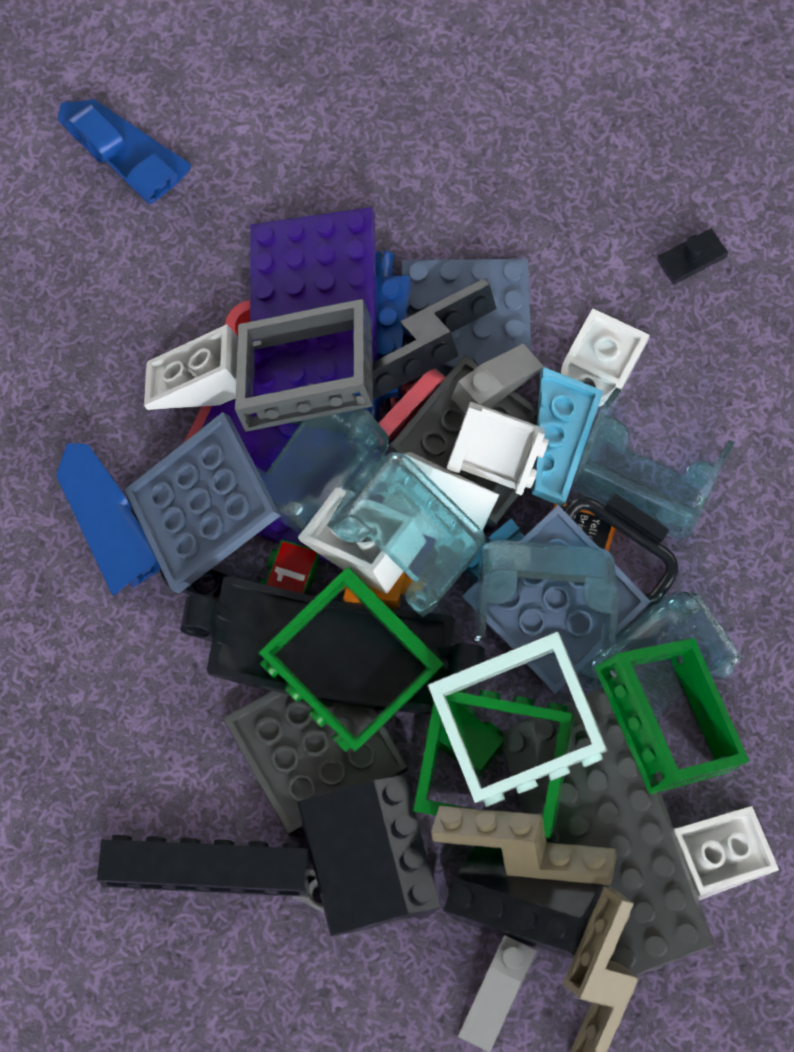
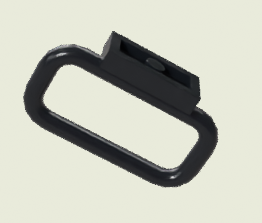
[563,493,678,607]

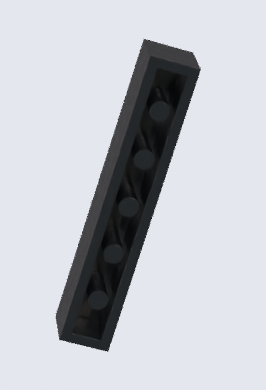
[97,835,311,897]

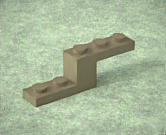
[431,806,617,885]
[562,886,639,1052]

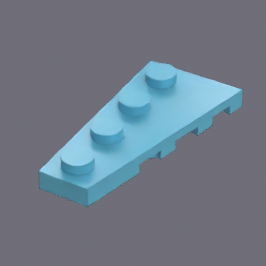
[532,367,603,506]

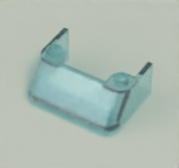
[573,387,735,538]
[474,540,619,651]

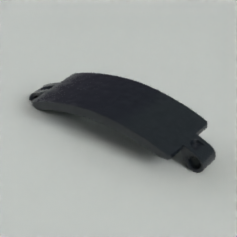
[180,577,485,714]

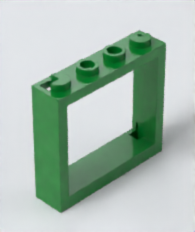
[259,567,444,753]
[594,638,750,795]
[413,688,575,838]

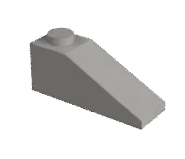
[451,344,544,414]
[458,935,536,1052]

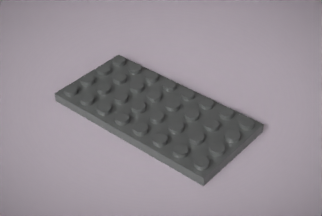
[502,688,715,976]

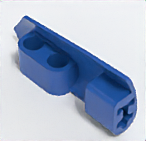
[57,99,191,204]
[56,443,161,596]

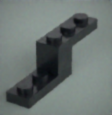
[372,279,497,400]

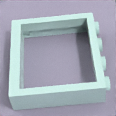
[428,632,608,807]

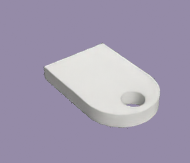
[561,308,650,407]

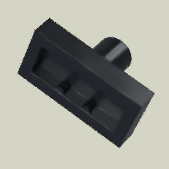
[657,228,728,285]

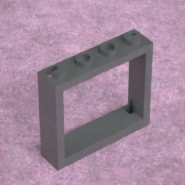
[235,299,373,432]

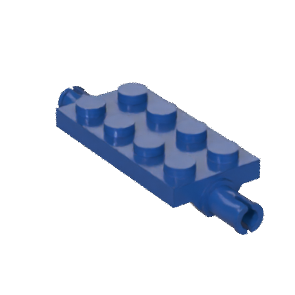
[354,251,412,433]

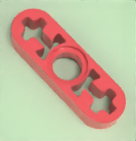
[372,368,446,446]

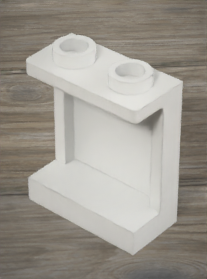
[447,401,549,495]

